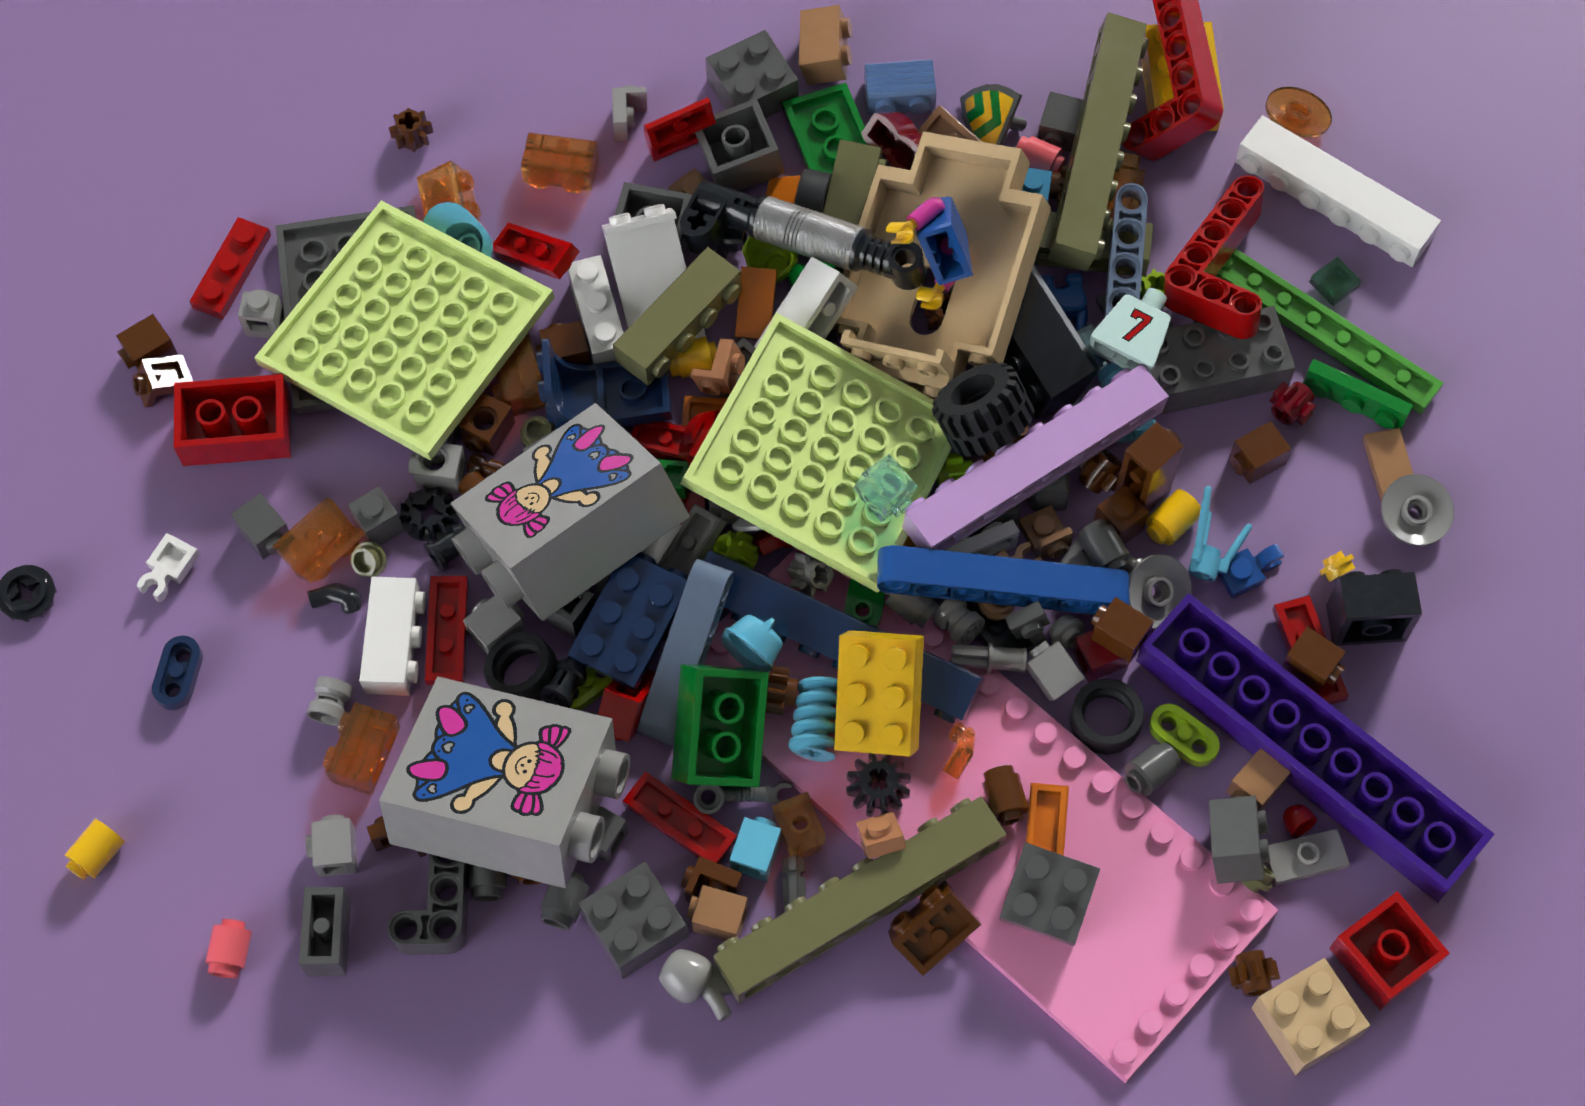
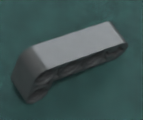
[387,854,468,955]

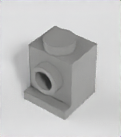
[238,289,285,339]

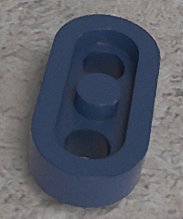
[152,635,203,710]

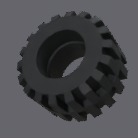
[932,362,1034,456]

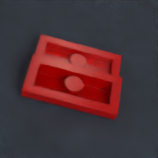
[644,97,716,162]

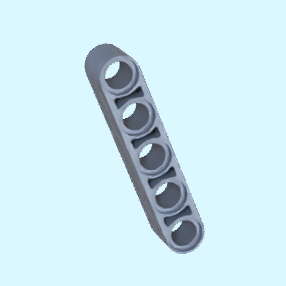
[1103,183,1148,319]
[637,559,734,746]

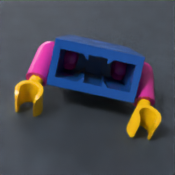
[886,196,973,310]

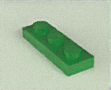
[1303,359,1413,431]

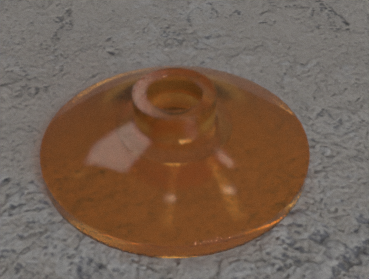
[1265,87,1332,138]

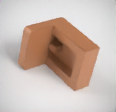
[690,338,745,396]
[856,811,906,859]

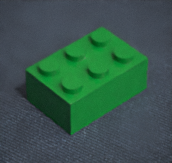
[671,664,769,787]

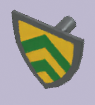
[960,84,1027,145]

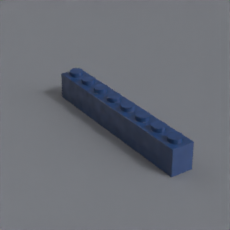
[704,550,985,724]

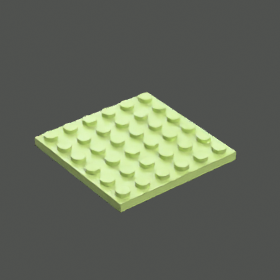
[254,200,555,461]
[680,312,951,593]

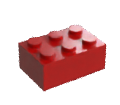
[173,374,291,466]

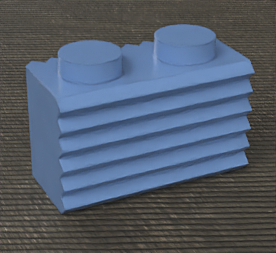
[864,59,937,115]

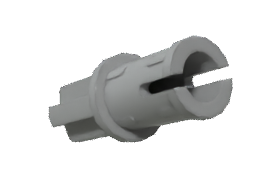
[951,643,1027,673]

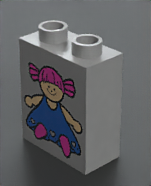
[451,403,690,621]
[379,676,630,888]

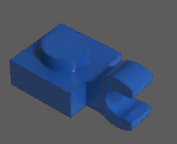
[1218,543,1284,599]

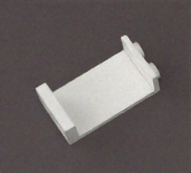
[602,204,706,339]

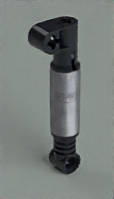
[680,180,927,290]

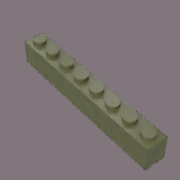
[1046,12,1149,272]
[714,796,1007,1004]

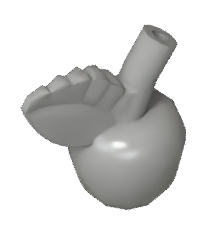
[659,949,732,1022]

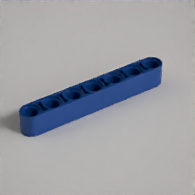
[877,545,1130,615]

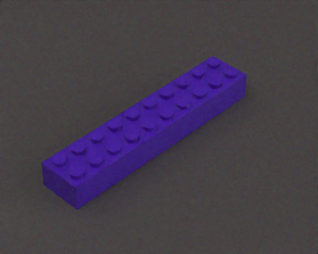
[1136,593,1495,903]

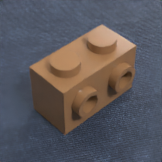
[799,5,852,85]

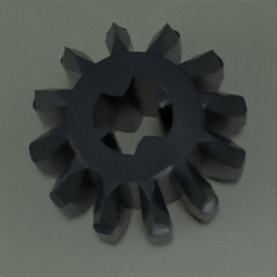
[846,753,911,817]

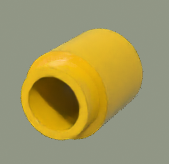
[669,336,717,379]

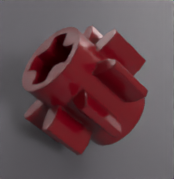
[1270,382,1316,426]

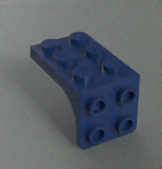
[536,338,673,429]
[567,552,688,691]

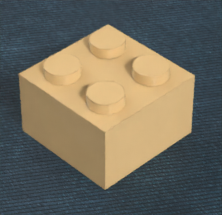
[1251,958,1370,1076]

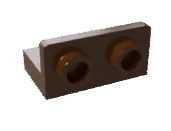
[888,880,981,976]

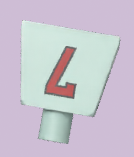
[1088,288,1171,375]

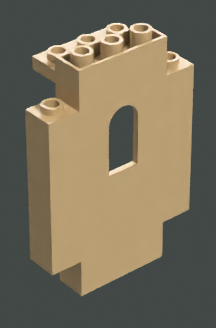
[833,131,1051,399]

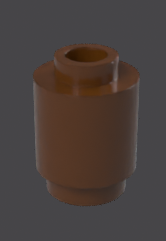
[982,765,1029,825]

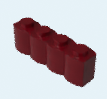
[861,112,922,170]

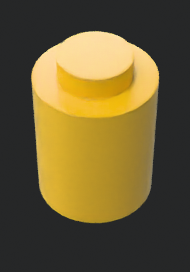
[1146,489,1201,545]
[64,819,125,880]

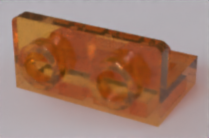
[416,160,481,223]
[272,497,365,583]

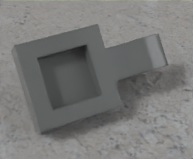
[1004,601,1051,647]

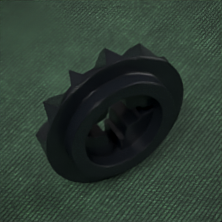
[399,485,458,541]
[0,565,57,622]

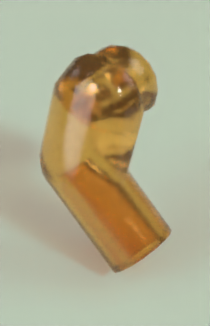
[942,723,976,779]

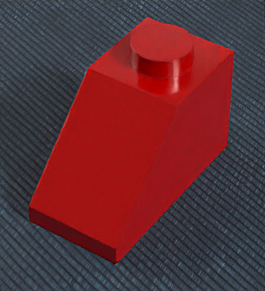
[598,669,656,742]

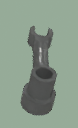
[693,780,793,814]

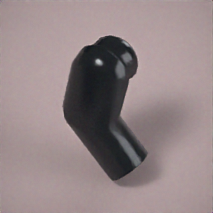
[307,583,362,614]

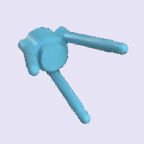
[1187,486,1252,582]

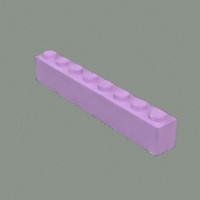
[902,364,1169,551]

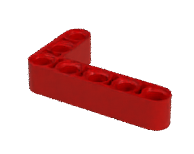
[1123,0,1223,161]
[1163,175,1264,339]

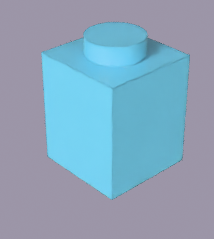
[730,817,781,882]

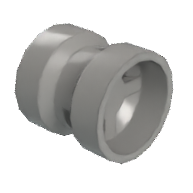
[932,599,985,645]
[306,676,353,726]

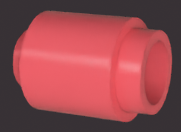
[1016,136,1066,177]
[205,919,252,979]

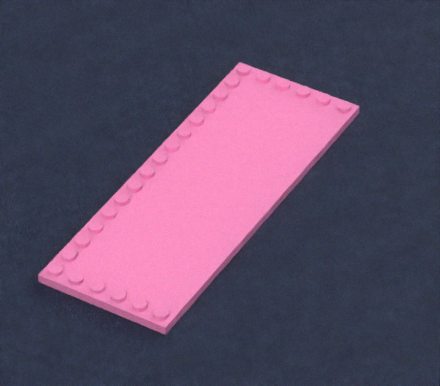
[704,548,1278,1084]

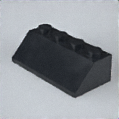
[1003,265,1100,419]

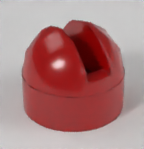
[1282,804,1317,838]

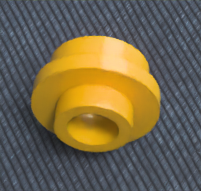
[1319,550,1355,582]

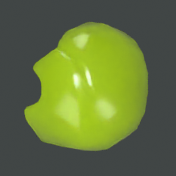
[742,235,798,283]

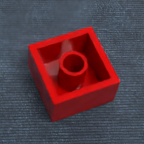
[1329,891,1450,1011]

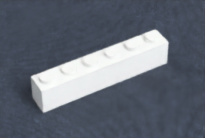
[1235,115,1441,267]

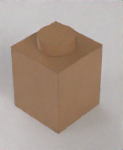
[1227,748,1291,811]
[687,885,748,941]

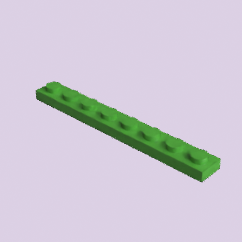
[1215,249,1444,415]

